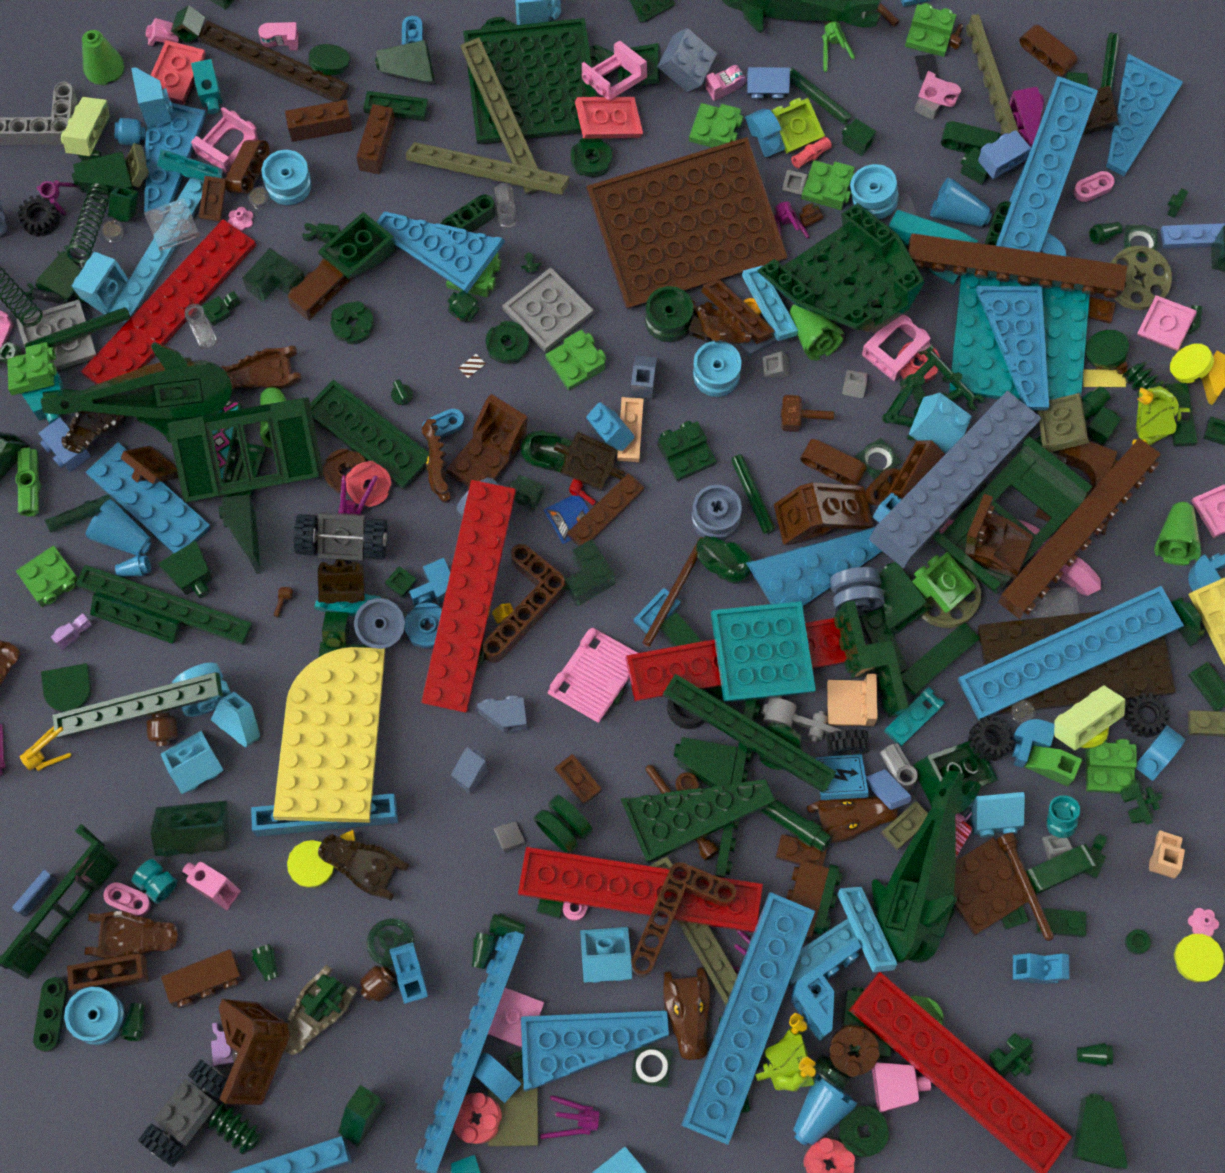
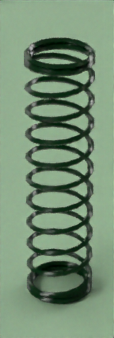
[67,184,111,263]
[0,266,43,328]

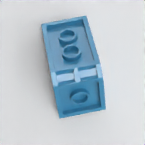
[791,939,862,1042]

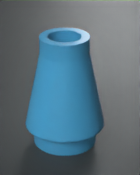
[115,554,151,577]

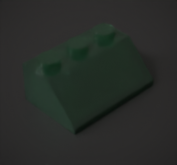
[150,800,229,857]

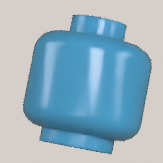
[114,118,145,146]

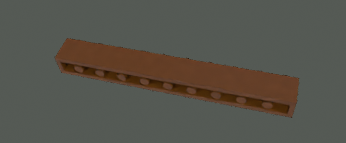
[907,233,1127,298]
[998,438,1161,619]

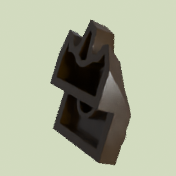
[318,559,365,604]

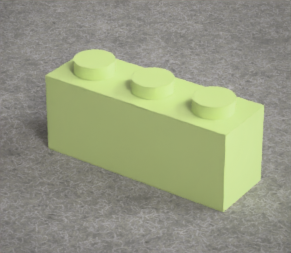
[61,97,110,156]
[1054,686,1125,751]

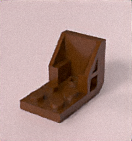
[447,394,528,487]
[773,482,874,545]
[965,494,1033,578]
[219,999,290,1105]

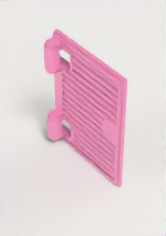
[548,628,638,723]

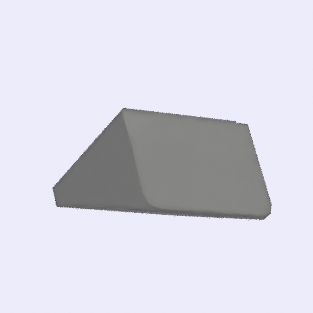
[914,98,941,120]
[782,170,808,195]
[763,351,790,378]
[842,370,868,398]
[494,821,525,853]
[1042,835,1073,860]

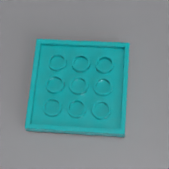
[710,601,816,702]

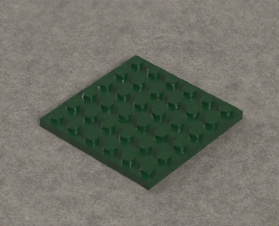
[463,18,596,144]

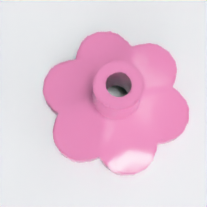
[228,207,254,231]
[1188,908,1219,937]

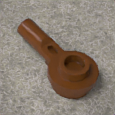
[675,772,699,791]

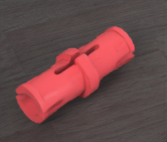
[791,137,832,169]

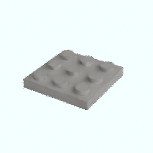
[502,268,593,352]
[16,299,97,371]

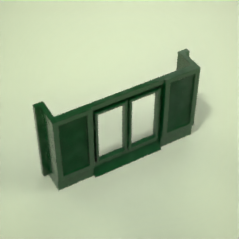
[167,397,324,502]
[932,436,1092,595]
[0,824,121,979]

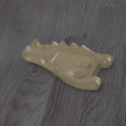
[284,964,358,1055]

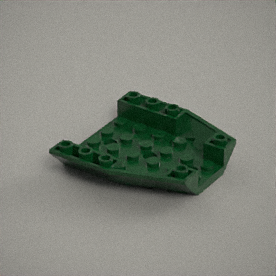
[757,203,924,333]

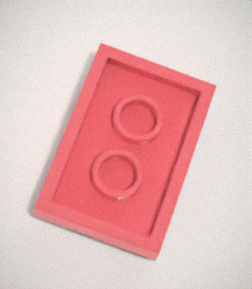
[151,40,206,105]
[575,97,643,139]

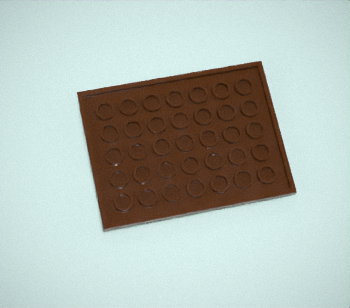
[586,137,787,309]

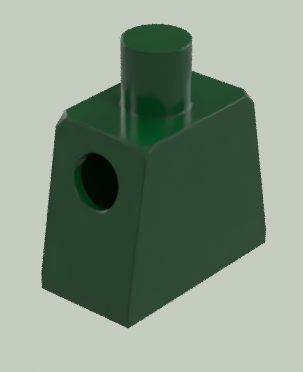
[158,541,213,598]

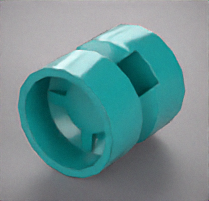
[1046,795,1080,838]
[131,858,178,904]

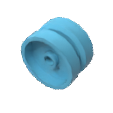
[261,150,312,205]
[850,164,899,219]
[693,341,742,397]
[172,662,231,717]
[64,987,126,1045]

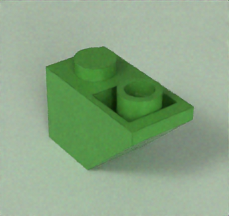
[1024,746,1082,787]

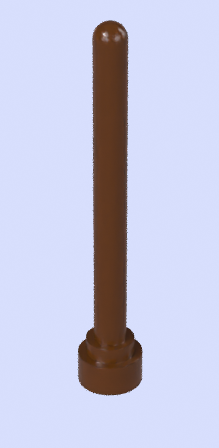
[645,765,720,861]
[997,833,1054,941]

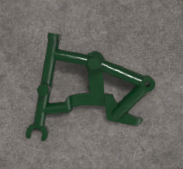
[882,344,985,440]

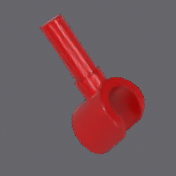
[569,479,596,506]

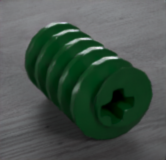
[1122,361,1169,397]
[209,1102,265,1155]

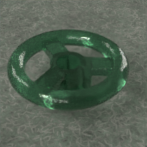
[366,919,414,967]

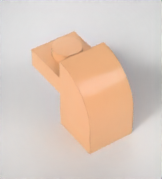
[1149,830,1185,879]

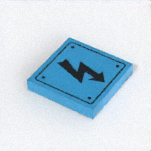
[815,754,868,800]

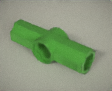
[15,448,41,517]

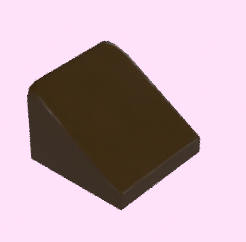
[689,315,710,342]

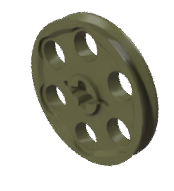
[1110,246,1172,310]
[921,563,981,628]

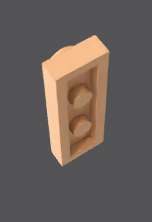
[617,397,643,462]

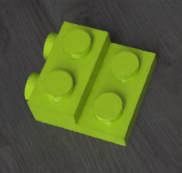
[771,98,825,154]

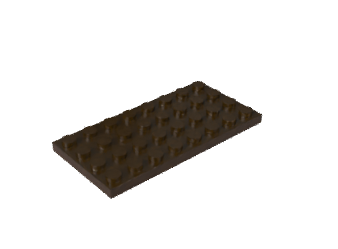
[977,610,1176,715]

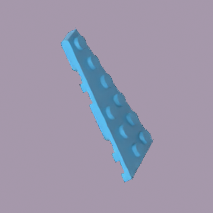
[1106,54,1183,176]
[144,103,207,220]
[377,211,505,293]
[976,286,1049,410]
[746,527,882,607]
[521,1011,669,1092]

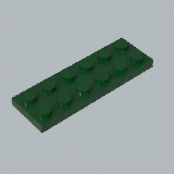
[310,379,429,490]

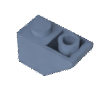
[631,355,657,398]
[477,695,527,733]
[451,747,488,794]

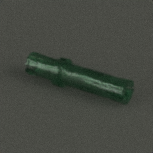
[45,494,112,533]

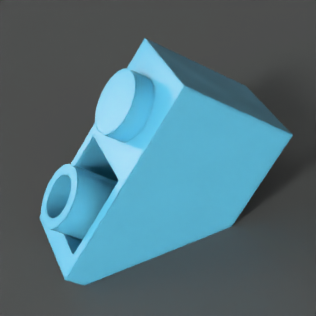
[211,692,261,748]

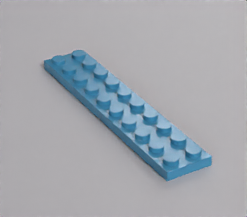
[996,76,1098,286]
[957,586,1184,720]
[681,893,815,1145]
[415,931,524,1173]

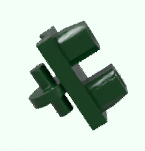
[1120,778,1163,825]
[301,974,347,1022]
[989,1033,1034,1078]

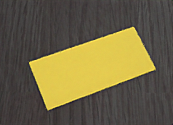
[1083,370,1126,387]

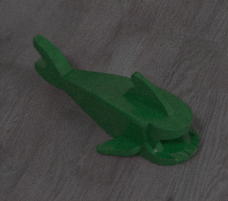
[722,0,881,33]
[41,342,232,443]
[871,771,982,964]

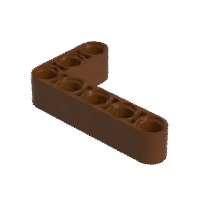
[483,544,565,663]
[631,862,736,978]

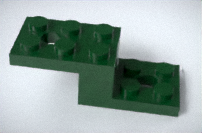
[834,601,909,718]

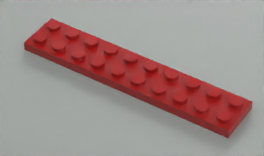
[81,219,256,385]
[421,480,516,713]
[625,618,846,702]
[518,847,763,933]
[849,972,1072,1173]

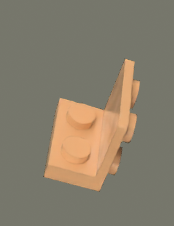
[827,674,877,726]

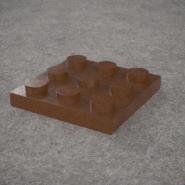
[954,837,1028,936]

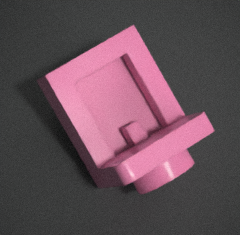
[146,18,178,46]

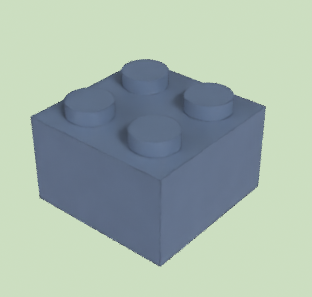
[657,28,717,92]

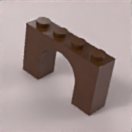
[1034,441,1118,527]

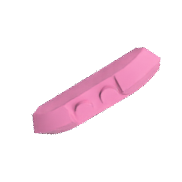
[1017,519,1101,596]

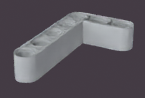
[0,81,78,145]

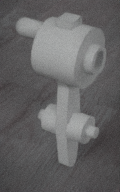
[761,696,841,743]

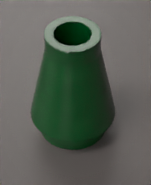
[1089,222,1122,245]
[489,913,526,936]
[471,932,496,969]
[251,944,279,982]
[120,1003,145,1042]
[1077,1042,1113,1067]

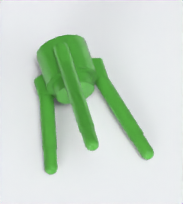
[822,22,855,72]

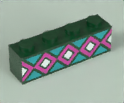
[212,402,243,484]

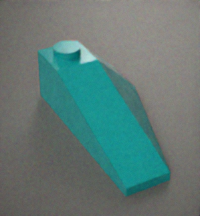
[888,210,978,285]

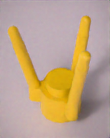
[19,726,72,771]

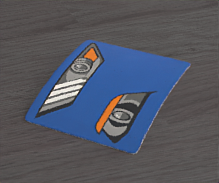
[544,495,589,544]

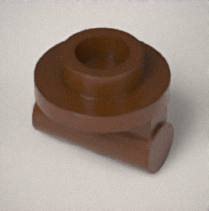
[799,203,824,228]

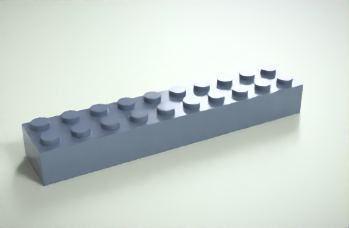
[868,391,1041,568]

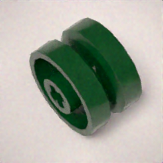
[645,286,693,342]
[533,794,593,854]

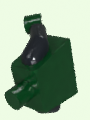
[24,245,85,304]

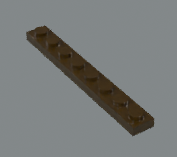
[197,21,350,102]

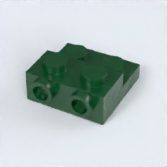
[658,421,717,482]

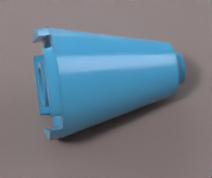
[930,178,992,227]
[85,499,152,556]
[793,1073,858,1146]

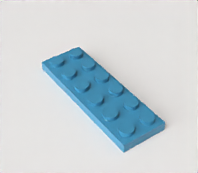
[86,443,211,554]

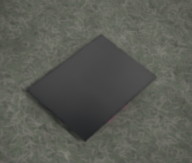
[915,54,939,80]

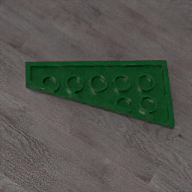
[621,779,776,863]

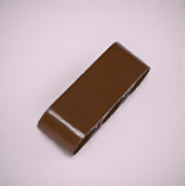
[1019,24,1078,77]
[226,140,270,194]
[800,439,867,486]

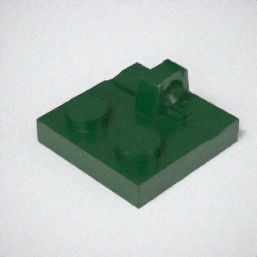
[618,43,661,87]

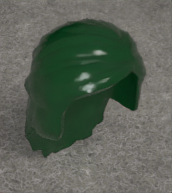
[521,430,572,472]
[696,536,753,584]

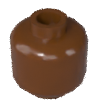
[146,712,178,747]
[360,965,396,1002]

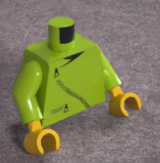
[1132,386,1190,445]
[755,1013,816,1092]

